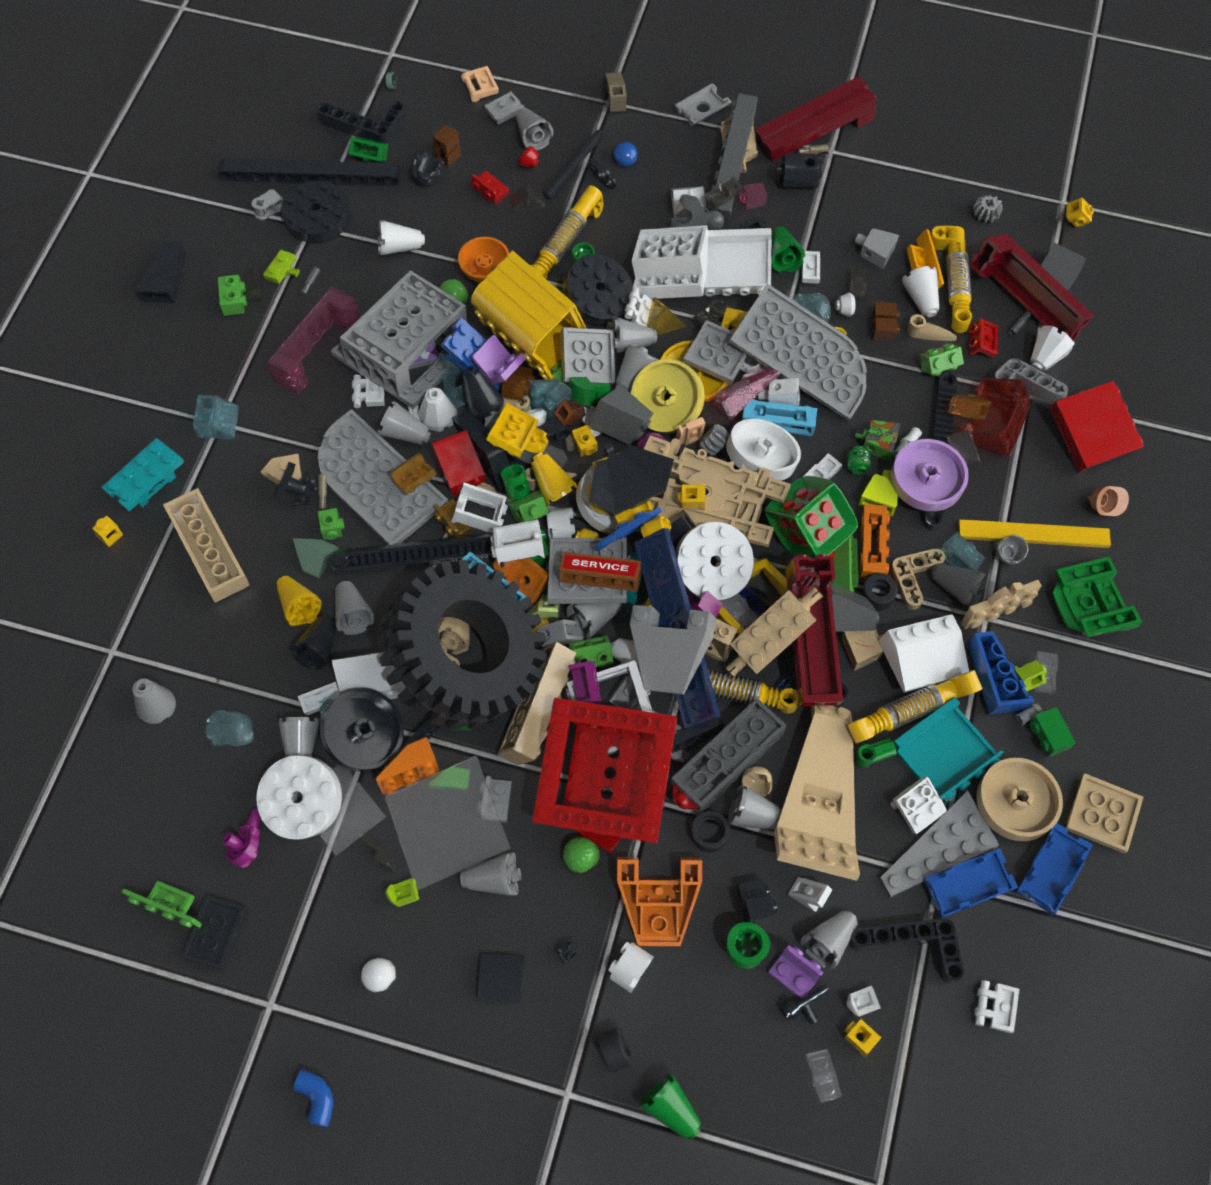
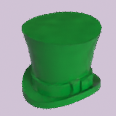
[726,922,770,969]

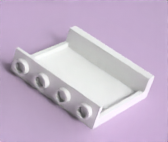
[703,228,772,296]

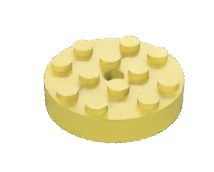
[631,359,705,434]

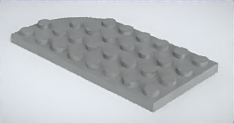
[729,284,867,421]
[318,409,449,545]

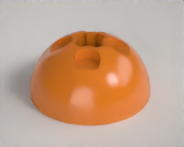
[458,237,509,283]

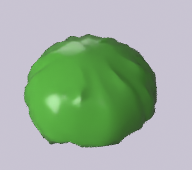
[439,279,468,304]
[563,836,600,873]

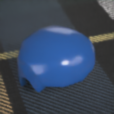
[613,142,638,167]

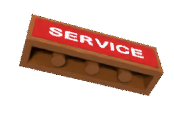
[559,552,641,592]

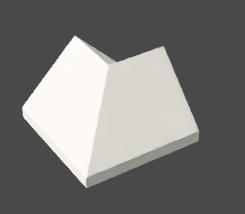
[670,186,707,217]

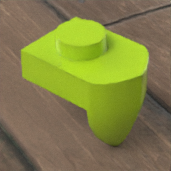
[385,878,419,907]

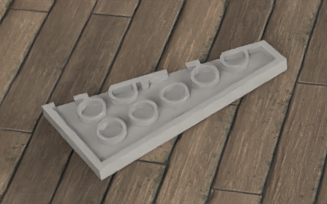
[879,791,999,898]

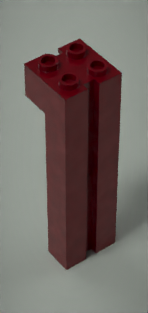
[756,76,877,162]
[969,233,1094,341]
[785,554,843,707]

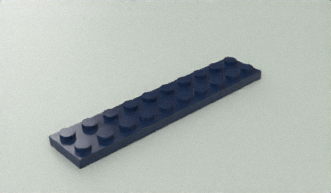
[635,528,721,729]

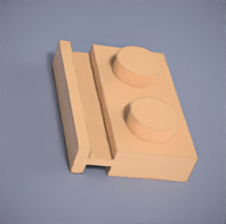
[676,417,705,447]

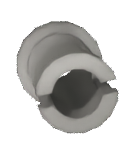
[1016,703,1043,726]

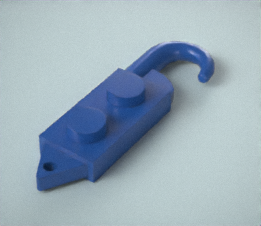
[594,507,662,551]

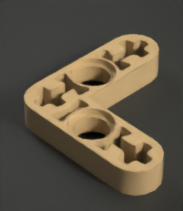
[891,549,945,610]

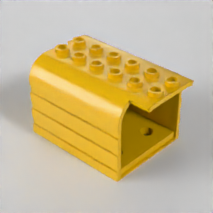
[471,250,587,384]

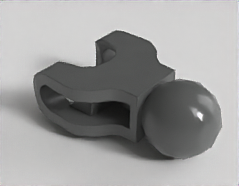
[670,194,724,230]

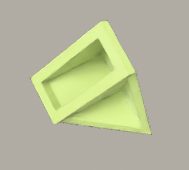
[526,594,560,623]

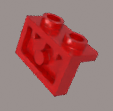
[471,171,510,204]
[969,318,998,358]

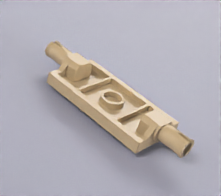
[726,587,823,676]

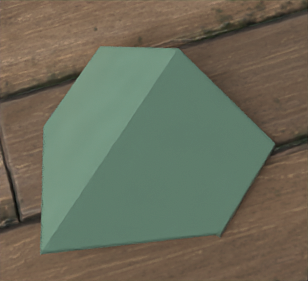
[292,538,339,579]

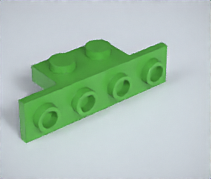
[122,881,202,928]

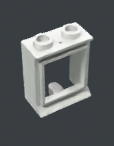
[451,483,508,533]
[491,520,545,565]

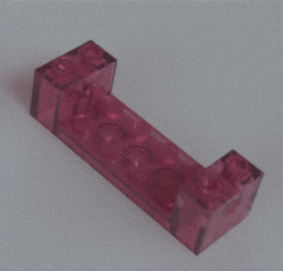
[268,287,360,395]

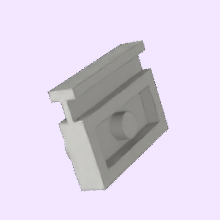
[485,92,524,125]

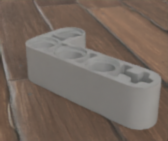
[994,359,1068,405]

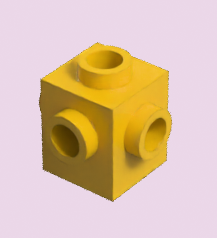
[1066,197,1093,228]

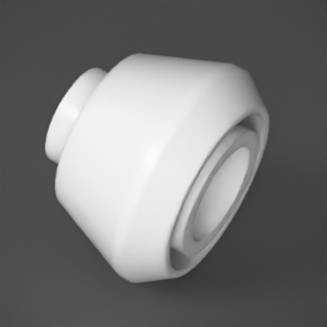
[835,293,855,317]
[526,408,547,428]

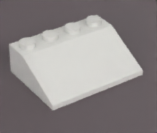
[878,614,969,692]
[332,652,406,699]

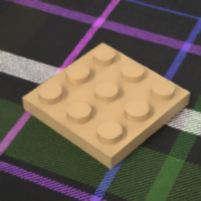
[1066,773,1143,854]

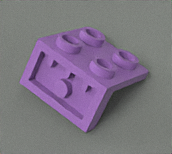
[471,335,526,385]
[768,945,823,999]

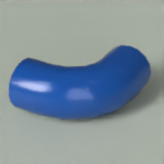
[293,1069,334,1128]

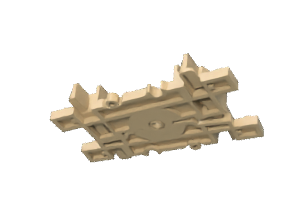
[644,435,791,547]

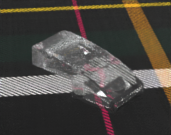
[1034,651,1058,694]
[806,1049,842,1103]

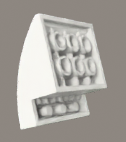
[632,225,708,299]

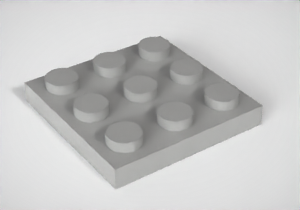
[683,320,748,384]
[561,328,615,384]

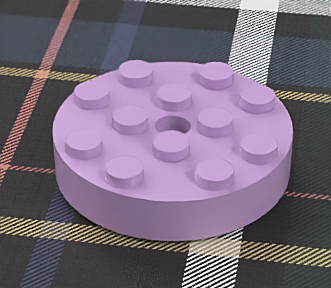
[891,439,968,511]

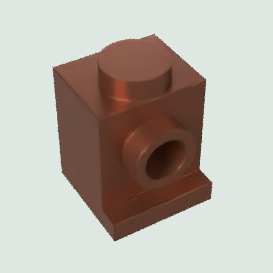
[554,399,586,426]

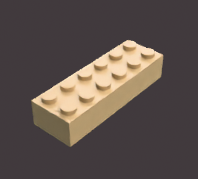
[163,488,250,603]
[498,642,576,765]

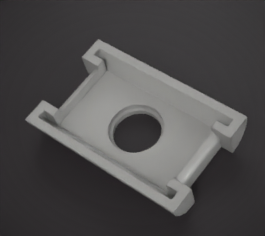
[675,83,732,126]

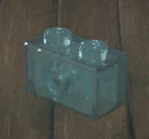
[941,533,985,571]

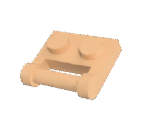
[461,66,499,102]

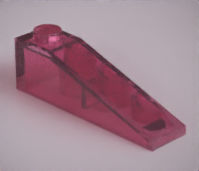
[708,368,780,420]

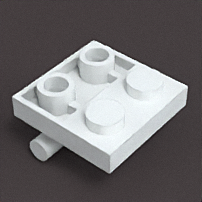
[890,776,947,834]

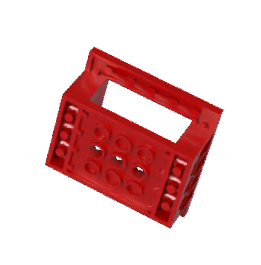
[532,698,678,843]

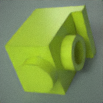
[1014,660,1047,691]

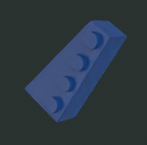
[967,631,1035,715]

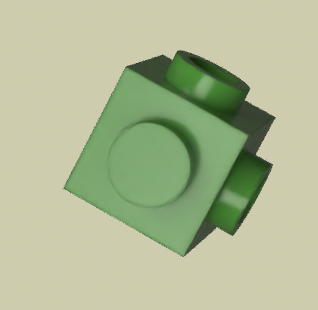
[318,508,345,540]

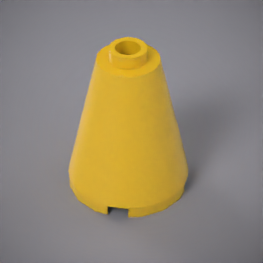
[531,452,578,506]

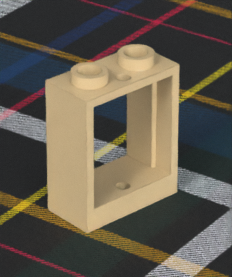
[705,619,738,663]

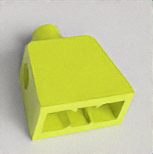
[859,470,898,516]

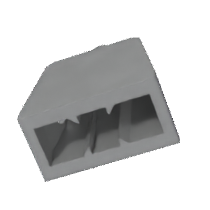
[855,229,899,269]
[538,620,583,647]

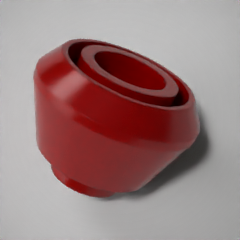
[518,146,540,168]

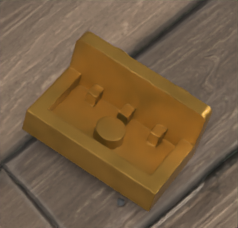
[390,453,437,495]
[434,499,475,537]

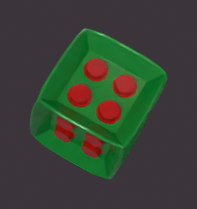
[765,476,858,558]

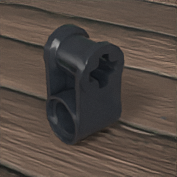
[537,416,571,446]

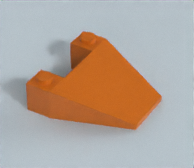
[617,857,702,946]

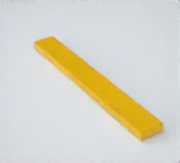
[958,519,1111,548]

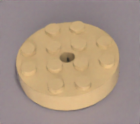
[976,758,1063,841]

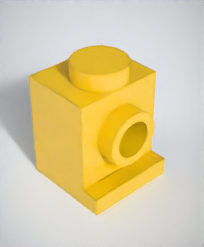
[572,425,597,457]
[678,484,706,510]
[92,516,123,547]
[844,1019,881,1057]

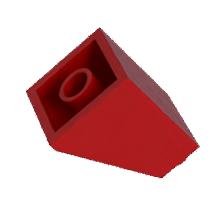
[432,430,486,497]

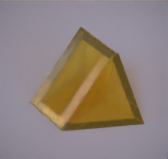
[647,297,687,336]

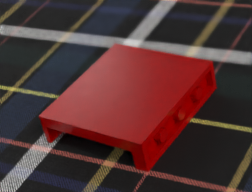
[1049,381,1144,473]

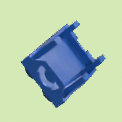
[440,317,503,390]
[1016,823,1093,915]
[923,849,1018,918]

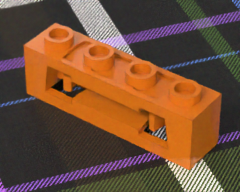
[860,504,890,580]

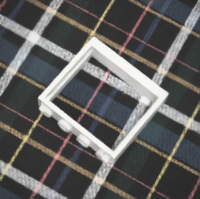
[566,660,653,756]

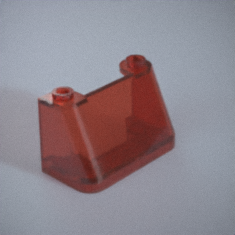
[959,378,1030,456]

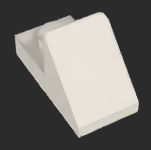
[788,877,832,911]

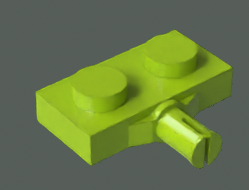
[263,250,300,284]

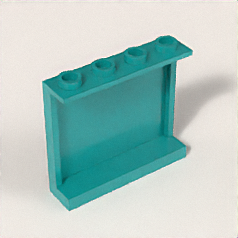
[894,697,1004,802]

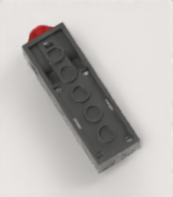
[670,698,787,815]

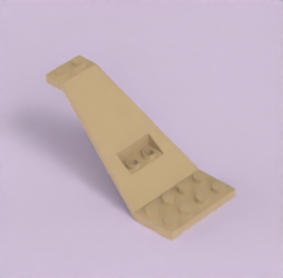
[774,705,860,881]

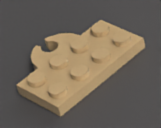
[961,580,1042,629]

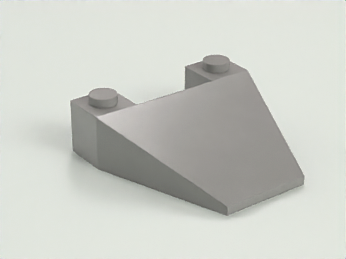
[630,605,716,695]

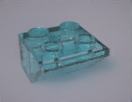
[530,379,572,419]
[193,395,239,439]

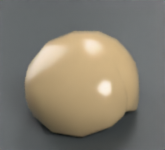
[742,766,773,797]

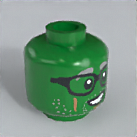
[846,446,871,475]

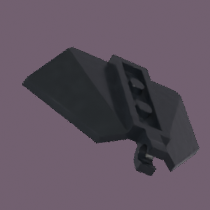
[589,441,674,516]

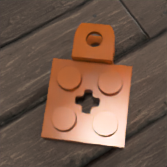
[493,557,549,607]

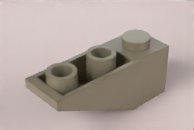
[605,72,627,112]

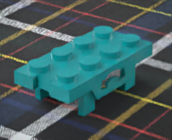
[101,438,184,512]

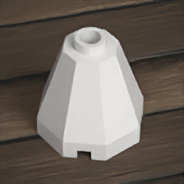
[1030,325,1074,371]
[418,387,457,432]

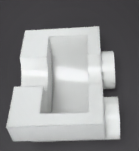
[546,508,575,543]
[608,942,654,993]

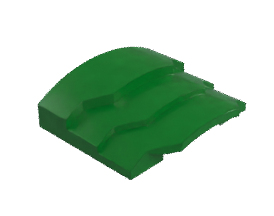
[1052,556,1142,638]

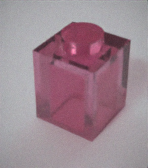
[740,182,767,209]

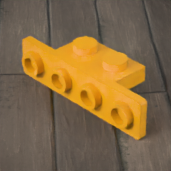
[907,229,944,289]

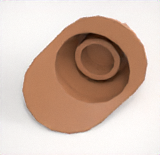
[1087,486,1129,516]

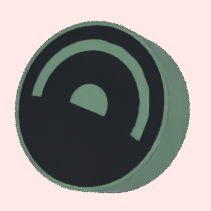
[386,72,397,89]

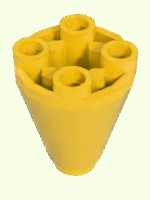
[276,576,322,626]

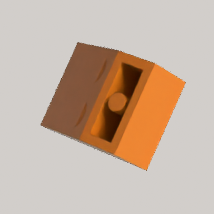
[376,737,440,795]

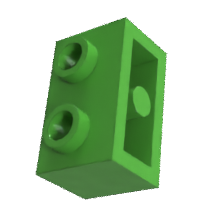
[218,275,247,316]
[919,343,964,376]
[569,635,614,668]

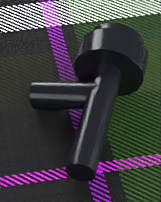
[780,985,830,1024]

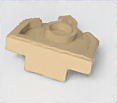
[261,454,302,485]

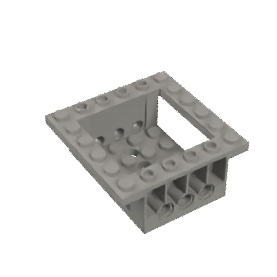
[331,270,467,409]

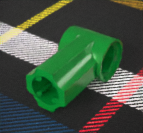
[854,738,897,768]

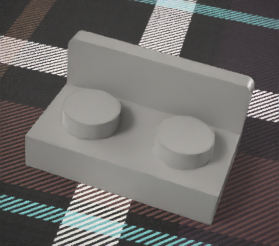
[478,776,512,823]

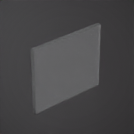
[296,765,386,855]

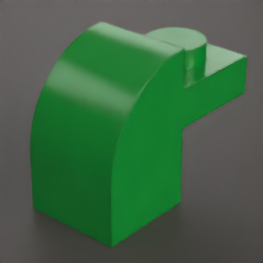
[568,377,611,406]

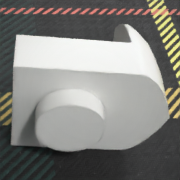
[847,986,881,1016]

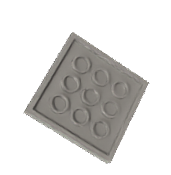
[548,538,627,604]

